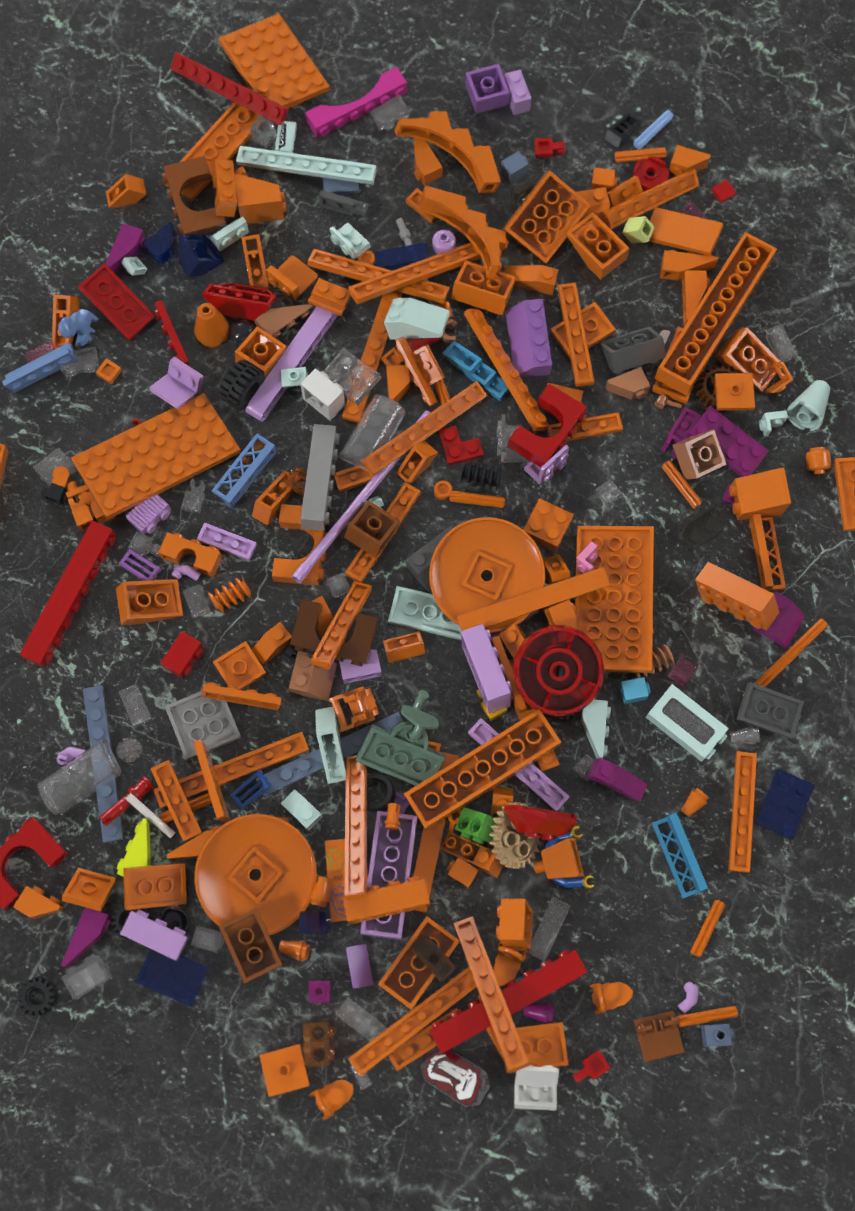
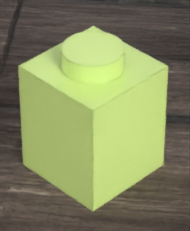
[622,216,655,244]

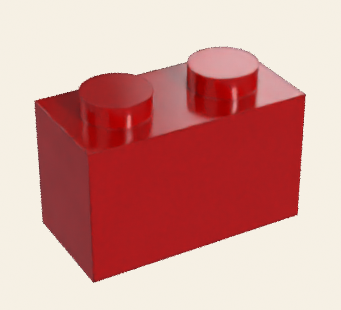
[160,631,204,679]

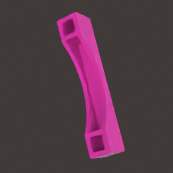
[306,67,407,138]

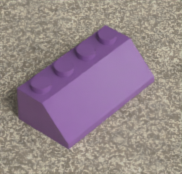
[505,299,552,378]

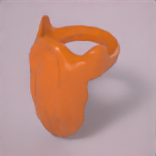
[493,942,527,986]
[589,982,633,1014]
[309,1080,353,1120]

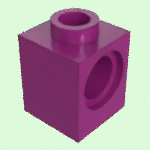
[309,981,331,1003]

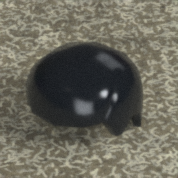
[230,319,256,346]
[158,905,190,932]

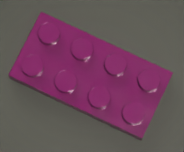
[687,406,769,477]

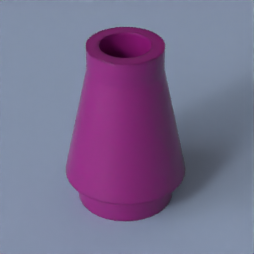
[524,1003,555,1024]

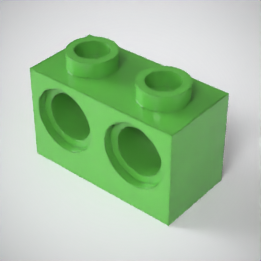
[455,807,496,845]

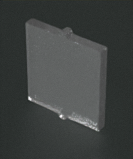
[33,447,78,487]

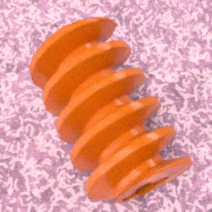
[208,577,251,613]

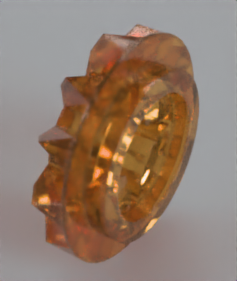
[288,467,307,495]

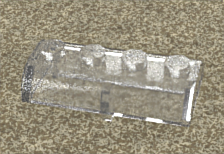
[338,394,406,472]
[37,739,121,815]

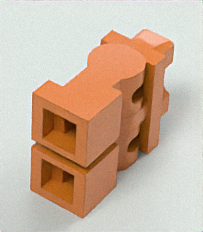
[66,480,115,532]

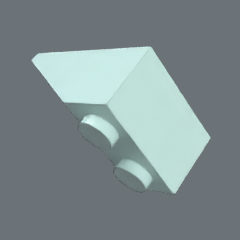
[384,298,450,340]

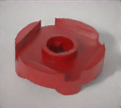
[633,156,669,191]

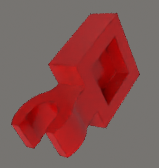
[535,138,565,158]
[572,1050,611,1083]

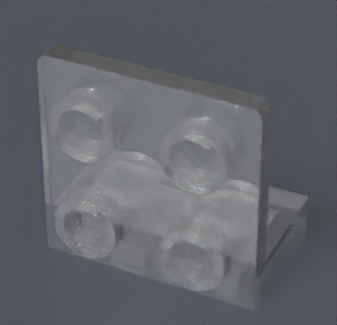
[496,414,523,462]

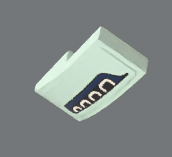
[275,121,297,153]

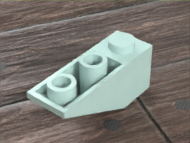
[581,699,611,759]

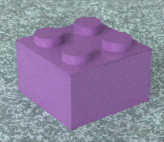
[465,64,510,114]

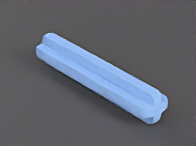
[633,110,673,149]

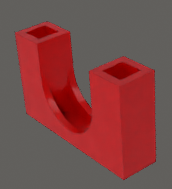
[507,384,587,468]
[0,818,69,911]

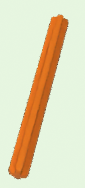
[743,619,828,696]

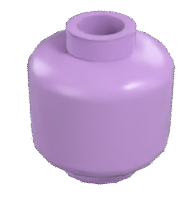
[432,230,456,255]

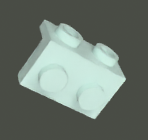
[210,217,249,251]

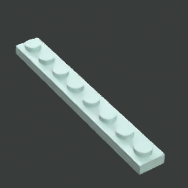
[236,146,377,185]

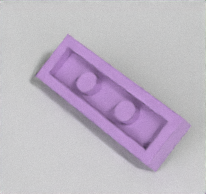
[197,522,257,561]

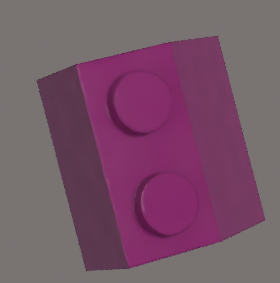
[753,592,805,648]

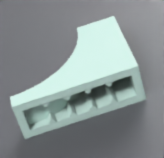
[315,707,346,784]

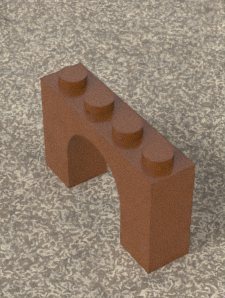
[162,156,226,240]

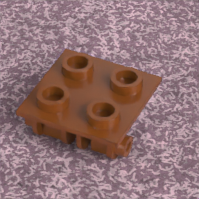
[633,1011,684,1062]

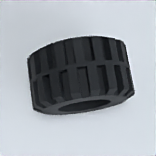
[218,360,264,411]

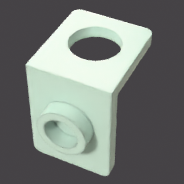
[281,367,308,387]

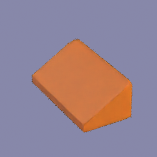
[383,631,425,663]

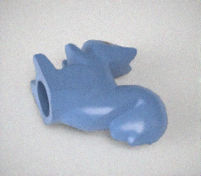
[58,309,99,347]

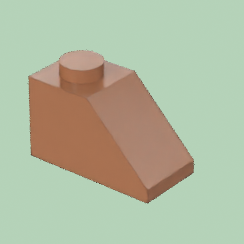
[605,367,650,400]

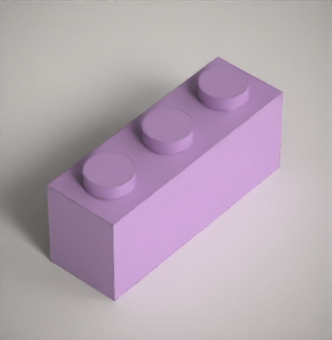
[120,909,189,961]

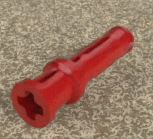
[98,776,155,827]

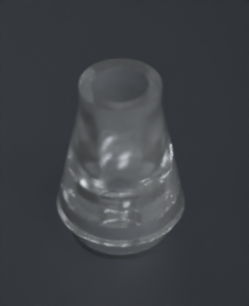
[730,726,760,745]

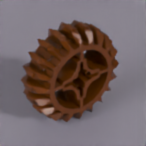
[695,364,737,413]

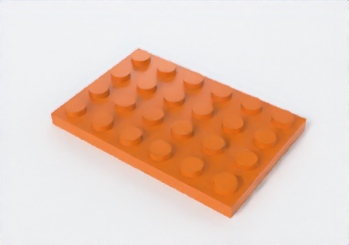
[219,13,330,108]

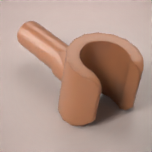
[655,395,682,409]

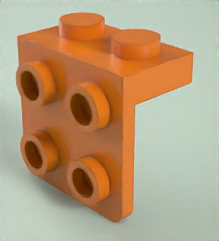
[266,255,318,301]

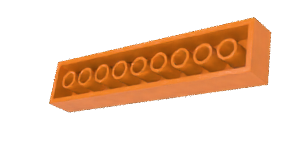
[655,232,777,396]

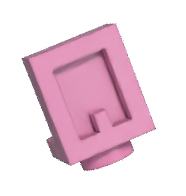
[576,541,598,573]

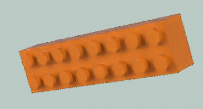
[404,709,561,830]

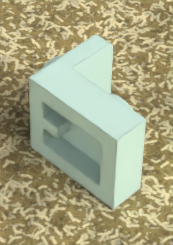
[759,410,788,436]

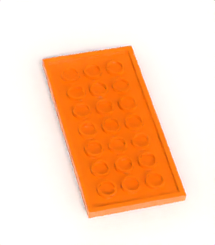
[71,393,241,520]
[575,526,654,673]

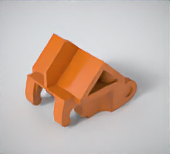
[328,686,380,732]

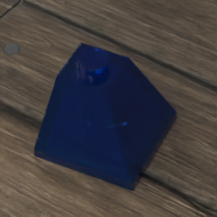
[178,234,224,277]

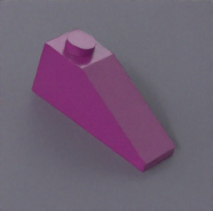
[105,224,147,274]
[587,758,647,802]
[61,907,112,968]

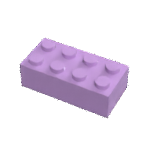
[461,624,513,714]

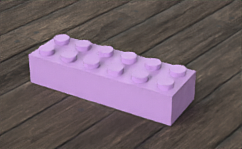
[360,811,417,940]

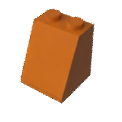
[234,174,287,224]
[729,468,791,520]

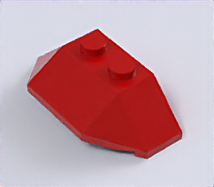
[202,283,277,321]
[504,805,577,841]

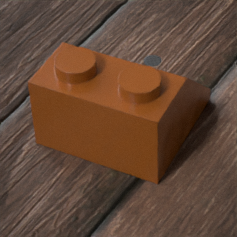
[344,500,400,558]

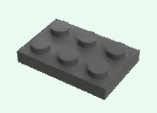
[737,682,804,739]

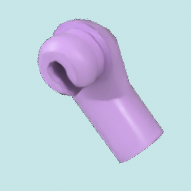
[678,982,698,1014]

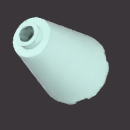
[787,380,830,431]

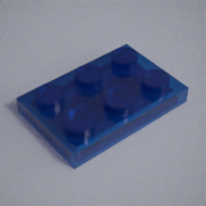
[755,769,815,840]
[135,949,209,1007]

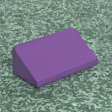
[346,944,374,989]

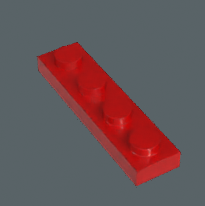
[154,300,190,367]

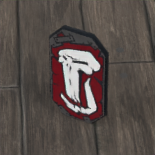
[420,1046,492,1109]

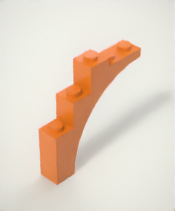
[394,111,501,193]
[419,186,508,279]

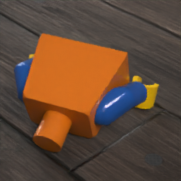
[533,826,594,888]

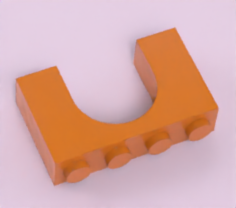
[272,504,330,586]

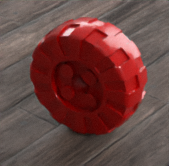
[513,625,604,716]

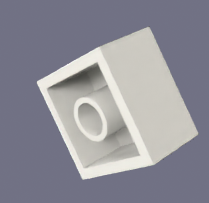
[300,368,345,421]

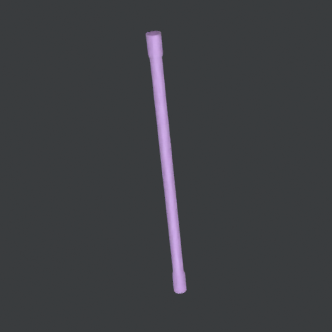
[291,410,431,583]

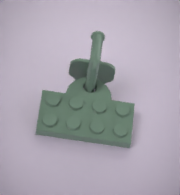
[356,690,445,786]

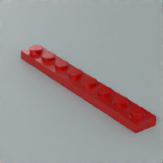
[170,52,289,126]

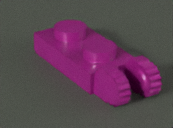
[661,407,701,458]

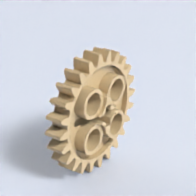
[489,802,542,869]

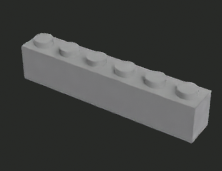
[301,424,340,531]

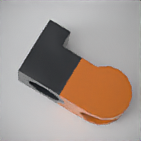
[41,466,71,505]

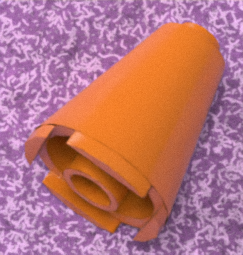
[194,303,230,348]

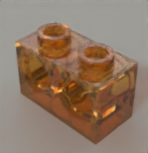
[303,1022,335,1067]

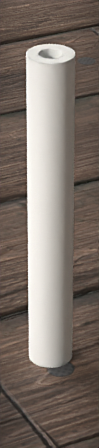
[125,793,175,838]

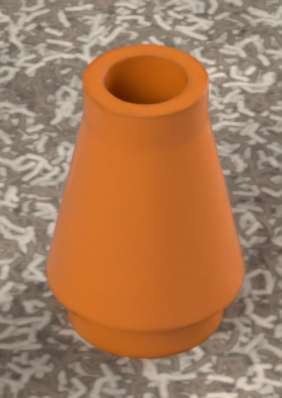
[681,788,709,818]
[310,876,331,907]
[278,940,310,962]

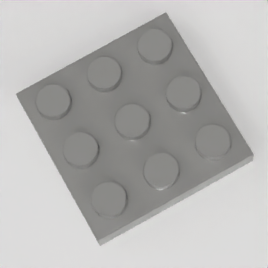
[165,684,241,761]

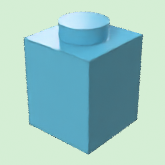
[619,677,650,704]

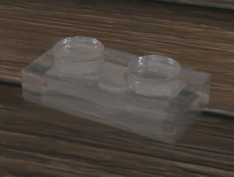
[764,324,797,362]
[119,684,153,728]

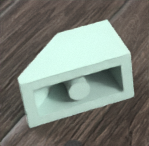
[280,789,323,832]

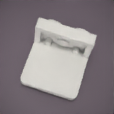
[514,1065,559,1110]

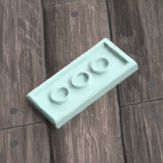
[388,586,461,640]

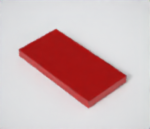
[78,263,156,341]

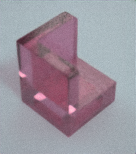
[668,653,696,686]

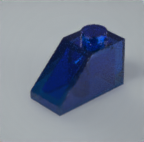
[300,911,331,935]

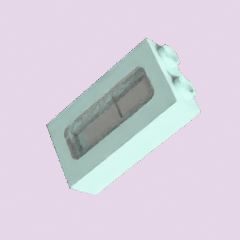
[646,684,729,762]

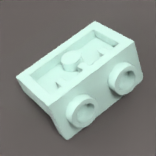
[330,223,371,259]

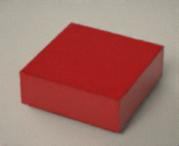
[711,179,737,204]

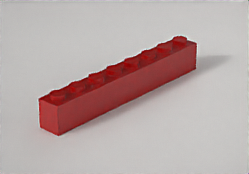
[19,520,116,668]
[429,949,587,1054]

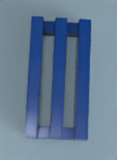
[230,770,272,810]

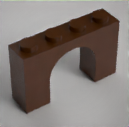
[290,599,379,667]

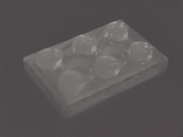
[323,348,382,405]

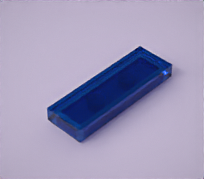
[374,242,429,269]

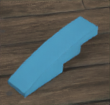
[442,341,510,402]

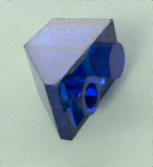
[143,222,176,266]

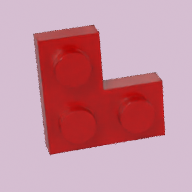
[438,426,484,466]

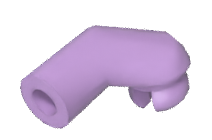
[172,565,201,581]
[57,747,87,765]

